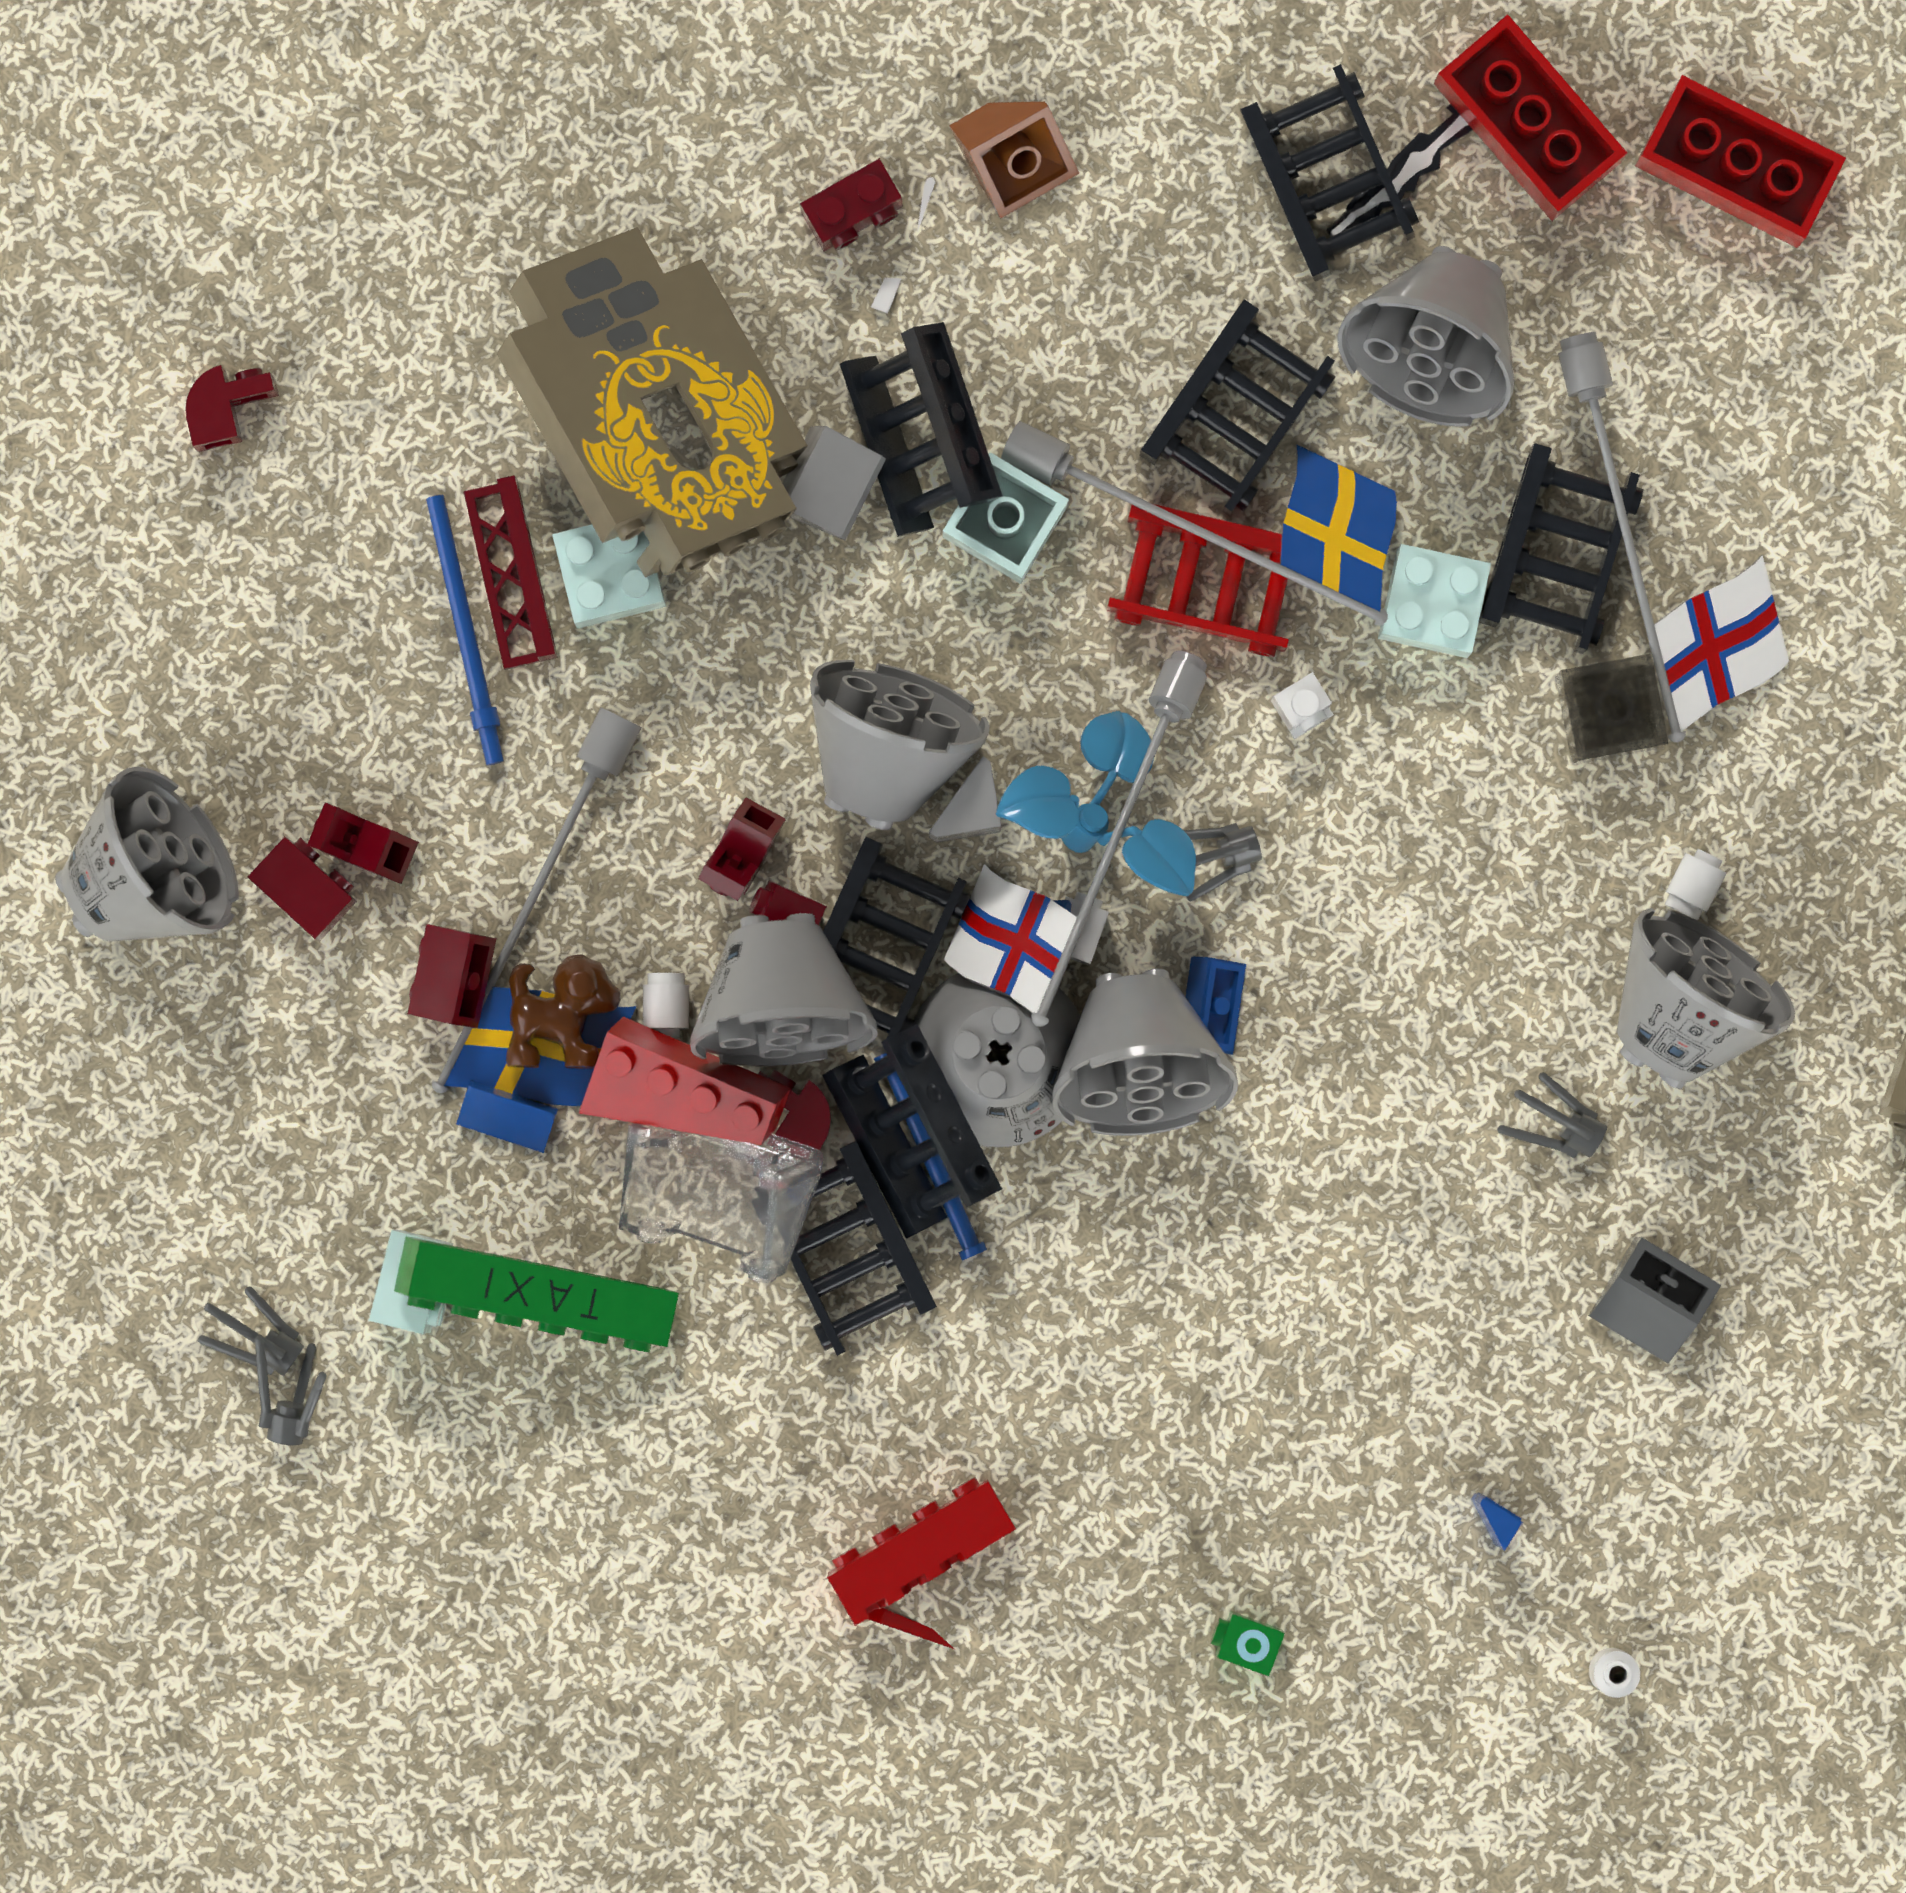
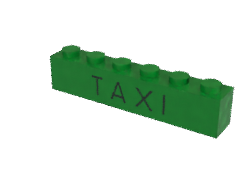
[394,1236,679,1353]

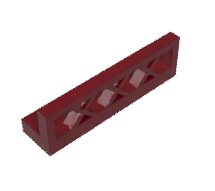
[463,475,558,670]

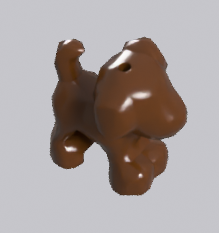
[506,954,621,1069]

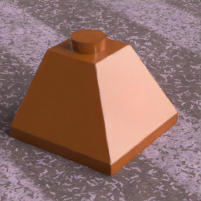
[949,101,1079,219]

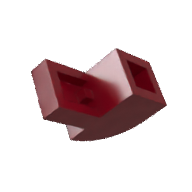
[185,365,279,452]
[698,797,786,901]
[307,802,419,884]
[758,1069,831,1167]

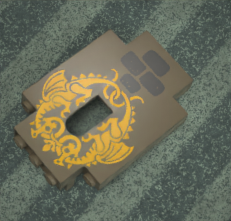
[497,227,808,577]

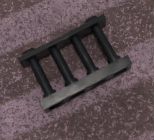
[1240,64,1419,281]
[1139,299,1336,517]
[840,322,1003,537]
[1479,443,1644,654]
[823,836,971,1039]
[822,1024,1002,1239]
[753,1141,937,1356]

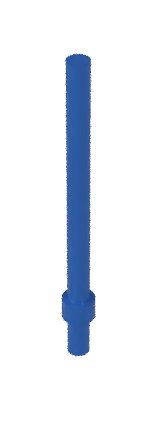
[426,495,504,766]

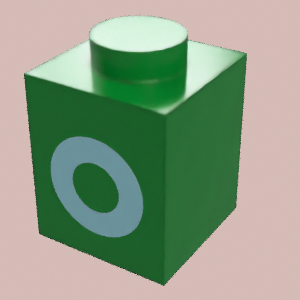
[1210,1611,1285,1676]

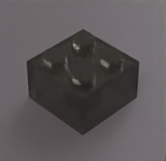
[1555,654,1669,765]

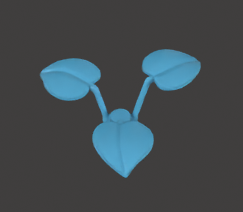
[996,711,1196,896]

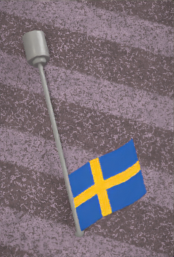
[1001,421,1397,626]
[432,707,642,1106]

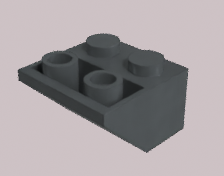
[1588,1237,1721,1363]

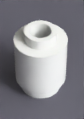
[1665,849,1727,921]
[643,973,689,1039]
[1589,1648,1640,1698]

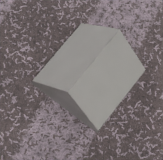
[783,426,886,540]
[929,757,1001,843]

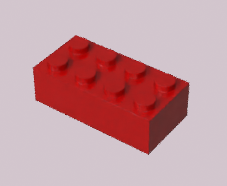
[1434,14,1627,221]
[1635,75,1846,248]

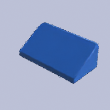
[1185,956,1246,1055]
[456,1081,558,1153]
[1471,1492,1523,1551]

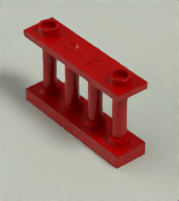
[1106,503,1289,657]

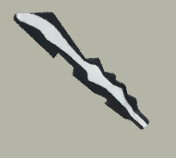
[1326,104,1473,236]

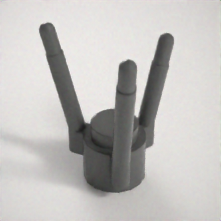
[1183,823,1262,901]
[1497,1072,1607,1158]
[198,1287,304,1377]
[255,1335,327,1446]

